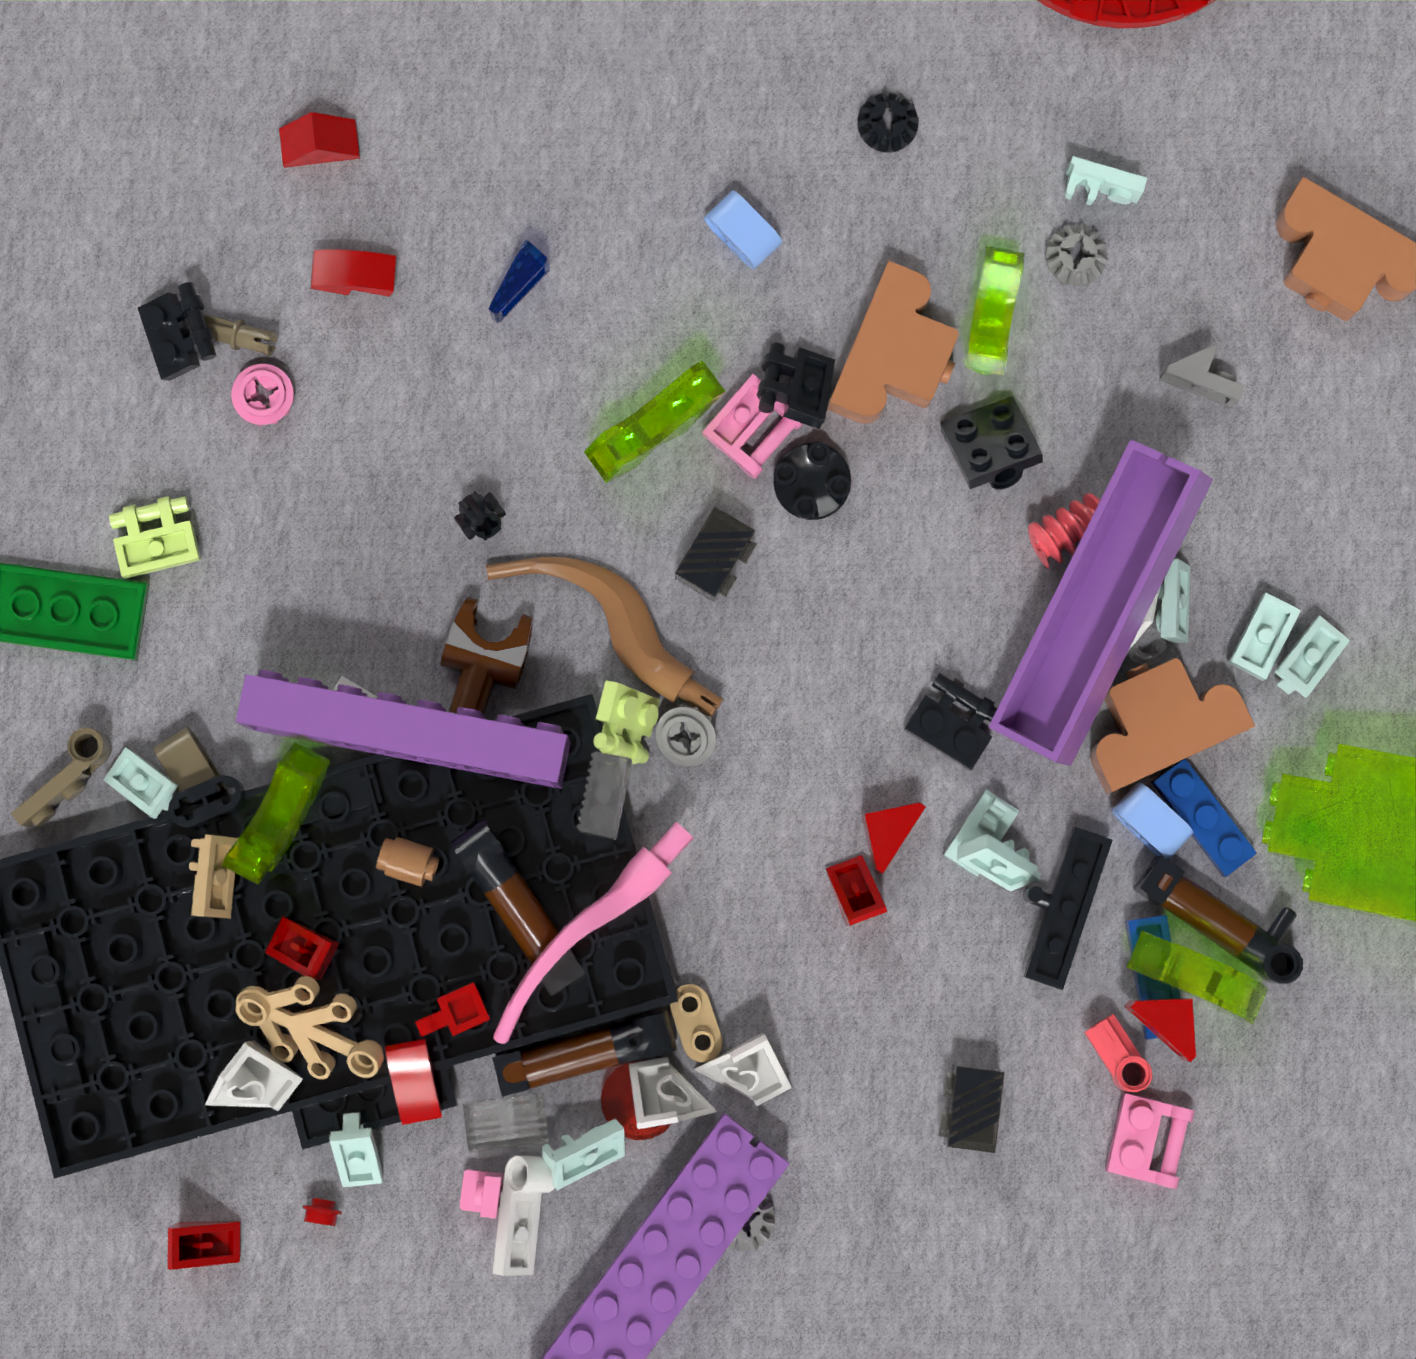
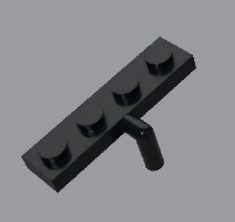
[1022,827,1113,990]

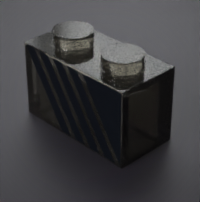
[674,507,758,603]
[938,1064,1004,1153]

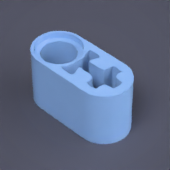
[704,190,782,270]
[1111,782,1194,860]

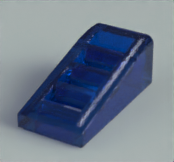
[488,239,550,323]

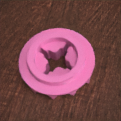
[231,364,295,426]

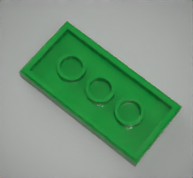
[0,563,150,661]

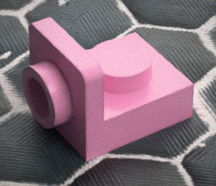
[460,1169,504,1219]

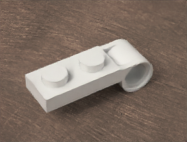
[493,1156,554,1276]

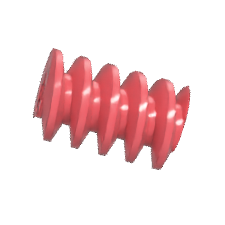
[1028,493,1101,569]

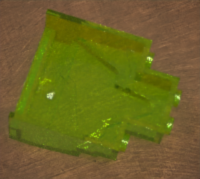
[1261,743,1416,927]

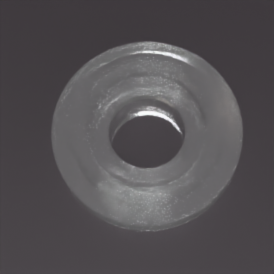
[1128,627,1167,666]

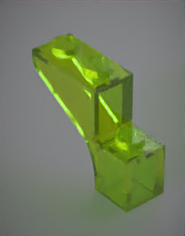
[584,360,726,483]

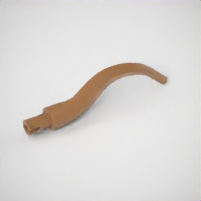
[486,557,724,718]

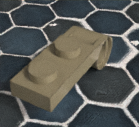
[11,728,112,827]

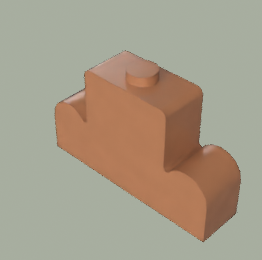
[1276,177,1416,321]
[827,260,959,424]
[1090,658,1255,794]

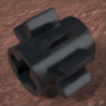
[454,491,506,541]

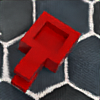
[415,982,490,1037]

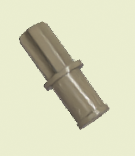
[204,315,278,356]

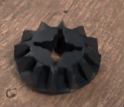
[857,91,919,153]

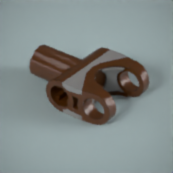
[440,597,534,715]

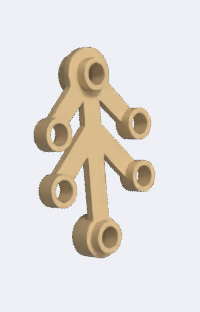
[236,976,384,1079]

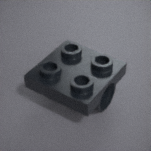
[940,396,1043,490]

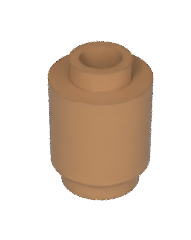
[376,837,439,887]

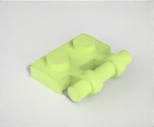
[109,496,201,579]
[594,681,660,764]

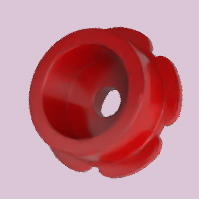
[302,1198,342,1226]

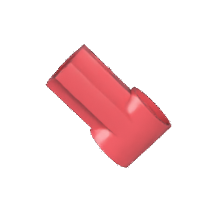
[1084,1014,1152,1092]

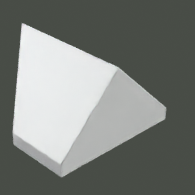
[693,1033,792,1106]
[205,1040,303,1111]
[629,1057,718,1129]

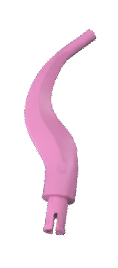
[493,822,694,1044]

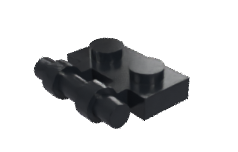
[137,282,217,381]
[757,342,835,429]
[904,672,998,771]

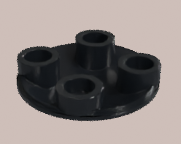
[773,442,851,520]

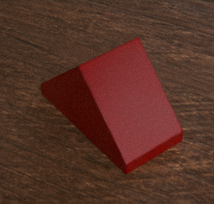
[279,112,360,168]
[862,802,926,875]
[825,855,887,926]
[265,917,339,980]
[1124,998,1196,1062]
[167,1221,240,1270]

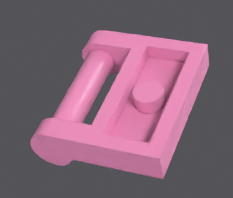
[702,374,803,479]
[1105,1092,1195,1189]

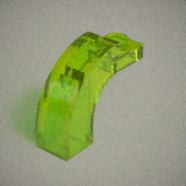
[963,246,1024,375]
[222,742,330,884]
[1127,931,1268,1025]

